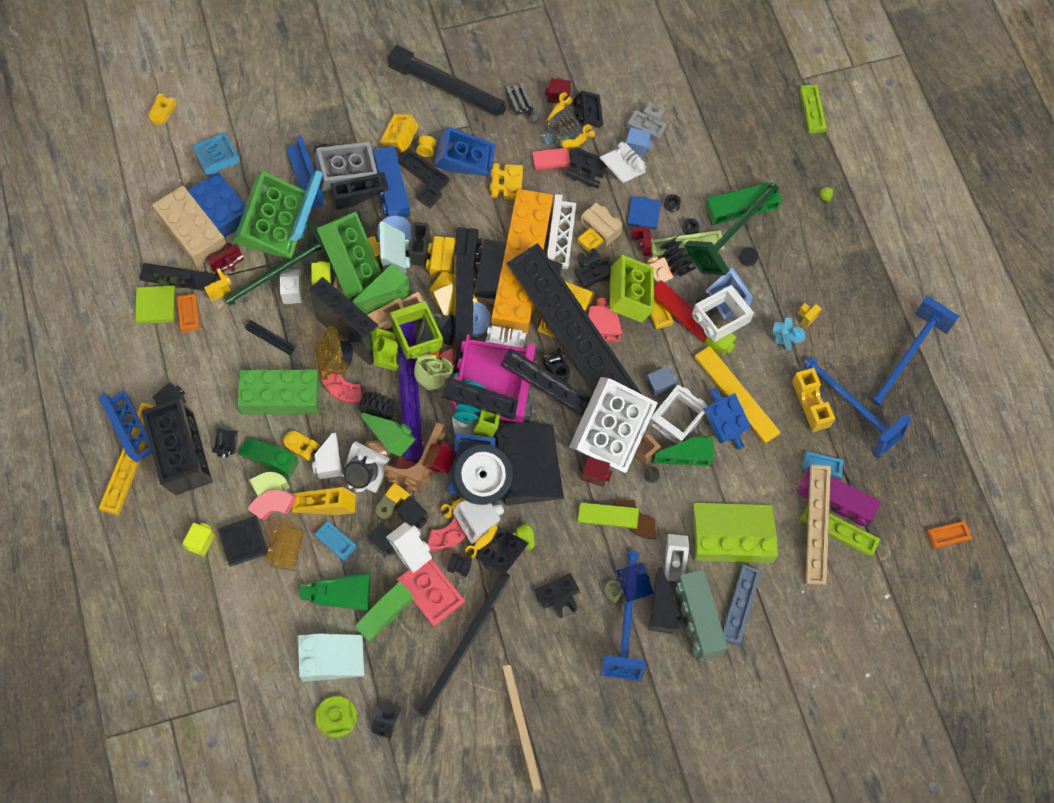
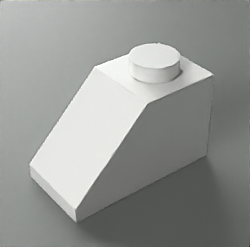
[280,268,302,304]
[312,433,342,479]
[664,534,689,582]

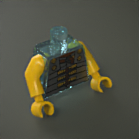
[540,92,595,149]

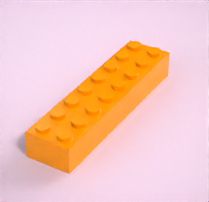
[491,189,553,334]

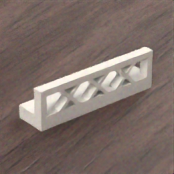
[547,194,576,269]

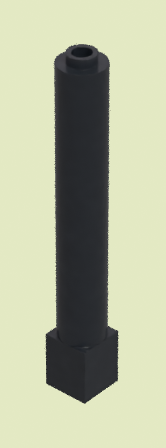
[387,44,507,117]

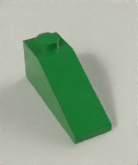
[653,435,713,467]
[238,437,299,480]

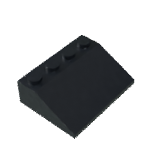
[496,423,564,506]

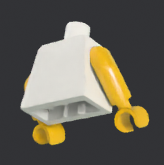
[441,497,504,559]

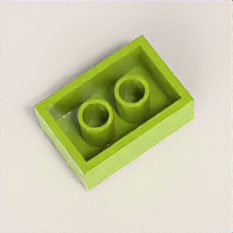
[610,255,654,323]

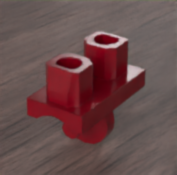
[208,243,244,276]

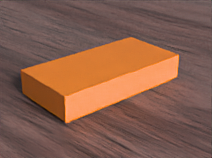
[177,293,200,332]
[927,520,972,550]

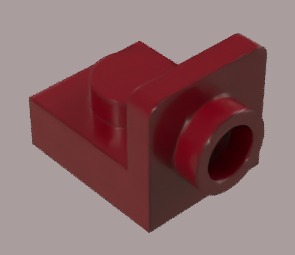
[630,226,652,256]

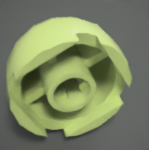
[414,354,453,390]

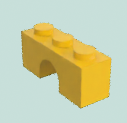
[792,368,835,432]

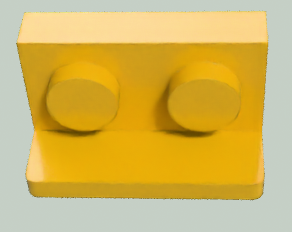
[380,114,419,153]

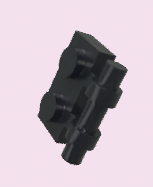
[565,147,607,189]

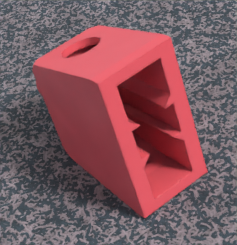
[588,298,622,342]

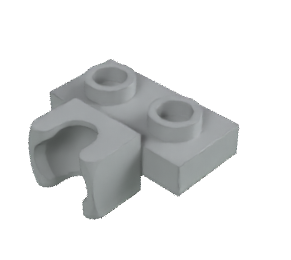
[627,103,667,141]

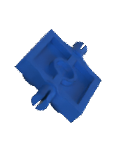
[703,387,751,450]

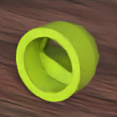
[820,187,834,202]

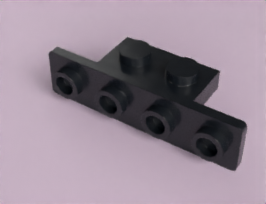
[139,263,216,291]

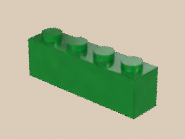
[705,182,783,226]

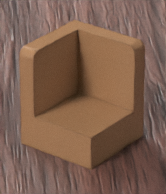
[634,433,661,466]

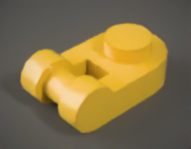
[148,93,177,125]
[284,431,320,462]

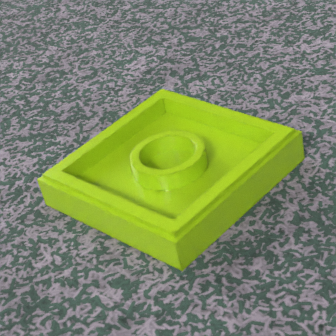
[135,286,176,324]

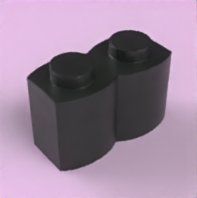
[409,222,430,266]

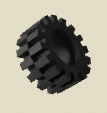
[358,391,396,420]

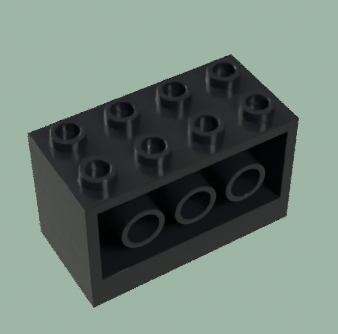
[141,398,213,495]

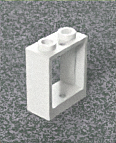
[692,285,754,342]
[649,385,707,445]

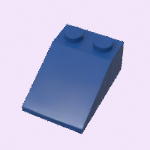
[434,127,496,177]

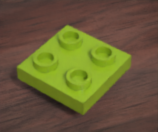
[371,328,399,372]

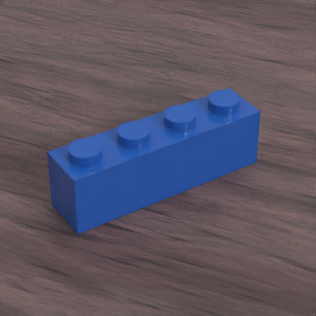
[373,146,411,218]

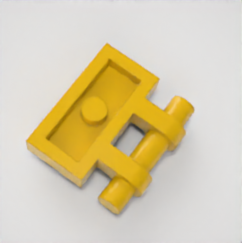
[489,163,523,200]

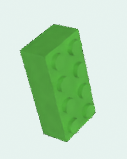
[317,212,382,298]
[238,370,320,415]

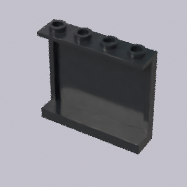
[309,277,378,365]

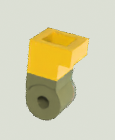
[376,483,410,522]

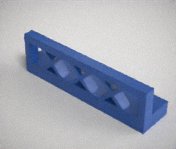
[286,135,324,209]
[99,391,152,463]

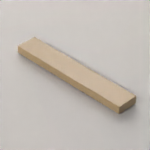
[805,465,831,585]
[502,665,542,793]

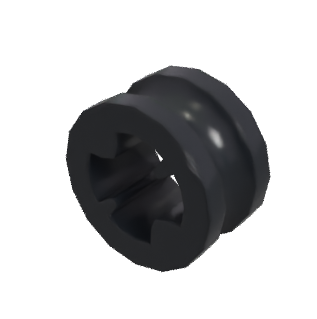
[664,194,681,212]
[682,218,699,235]

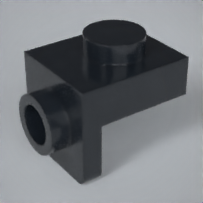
[212,427,239,458]
[372,701,401,739]

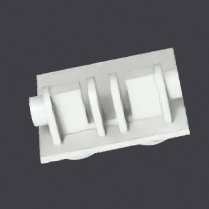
[600,142,646,183]
[486,325,527,348]

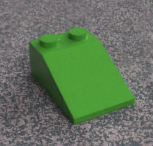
[352,264,410,315]

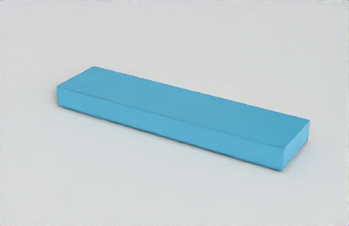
[289,170,323,242]

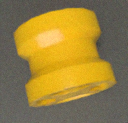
[416,135,436,157]

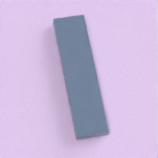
[722,564,762,646]

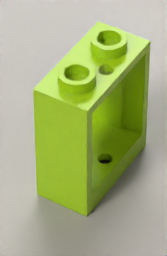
[389,301,443,359]

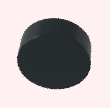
[739,247,758,266]

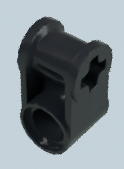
[542,348,570,383]

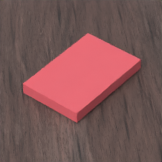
[396,559,465,627]

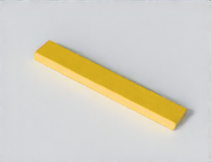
[694,346,781,445]
[98,402,155,516]

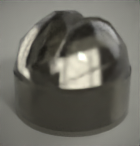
[644,467,660,483]

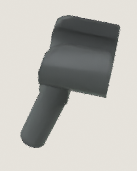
[524,103,540,125]

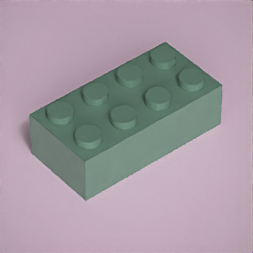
[674,570,728,663]

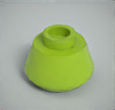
[513,523,535,550]

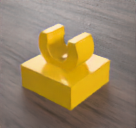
[798,303,822,328]

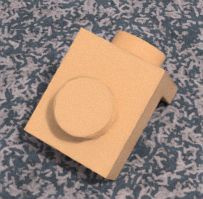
[646,256,673,285]

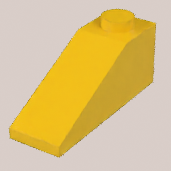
[292,487,356,515]

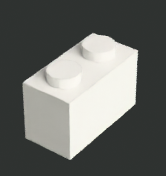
[386,523,432,573]

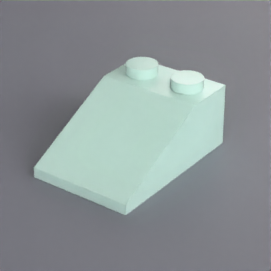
[380,222,410,274]
[298,634,364,682]

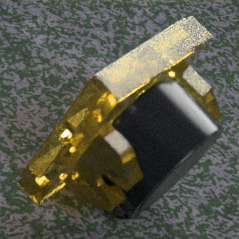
[315,326,353,380]

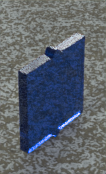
[616,562,654,602]

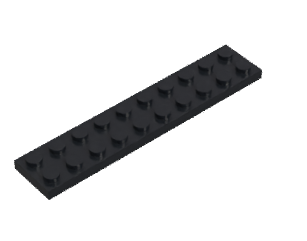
[506,243,642,395]

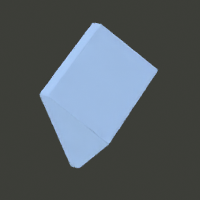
[705,268,753,320]

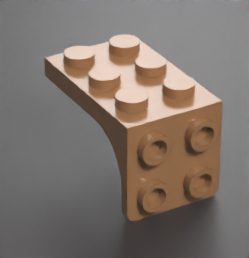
[383,422,447,494]

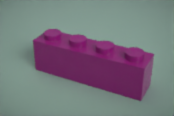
[796,466,881,527]

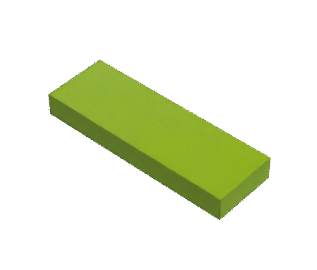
[799,85,827,133]
[578,503,639,529]

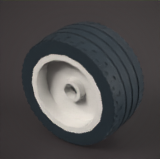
[451,444,513,505]

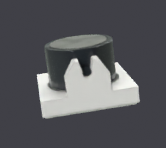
[342,441,390,493]

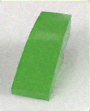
[355,582,414,642]

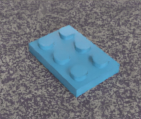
[192,132,240,175]

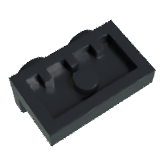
[573,91,603,128]

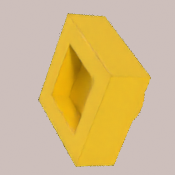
[577,228,603,253]

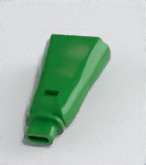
[300,572,371,611]

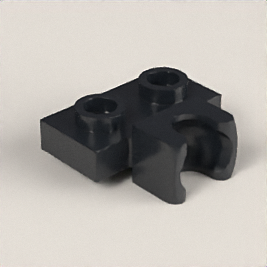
[575,248,613,288]
[534,573,580,618]

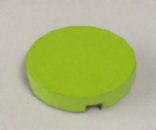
[315,696,357,738]

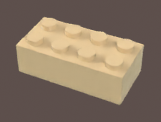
[152,186,227,267]

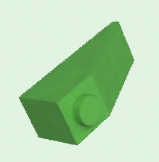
[360,413,416,457]

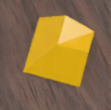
[428,271,478,316]

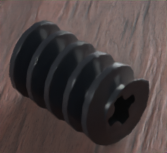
[659,236,696,278]

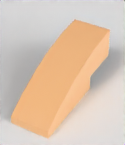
[368,292,425,330]

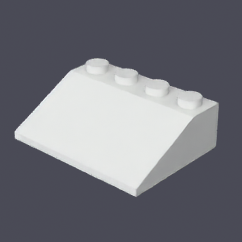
[569,377,657,473]

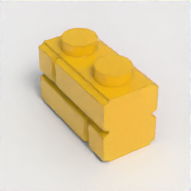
[426,236,455,278]

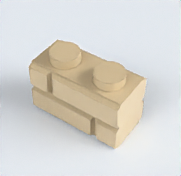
[581,203,623,246]

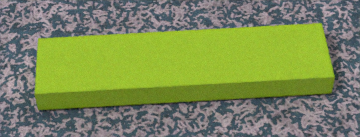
[800,503,880,557]

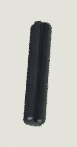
[245,320,295,355]

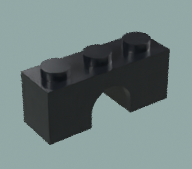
[367,496,428,558]

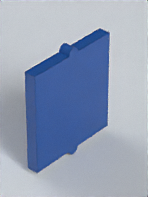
[627,196,661,230]

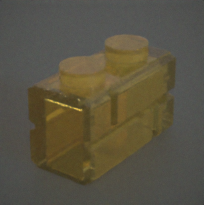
[267,524,304,571]

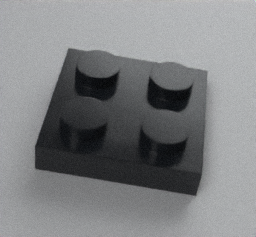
[218,516,269,567]

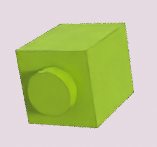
[705,324,736,357]
[472,410,500,438]

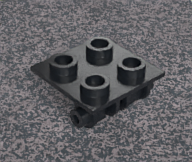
[475,527,529,575]

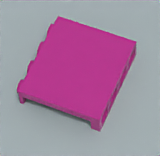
[451,334,536,423]

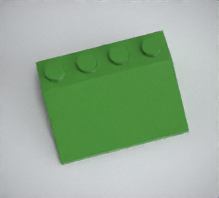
[233,171,306,259]

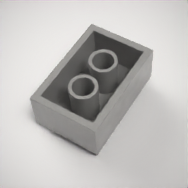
[314,142,378,191]

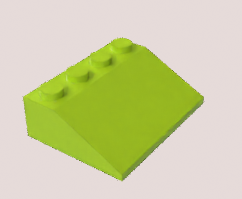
[693,503,778,563]

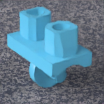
[773,318,805,351]

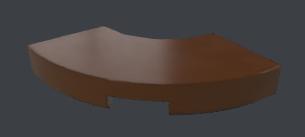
[614,500,656,539]

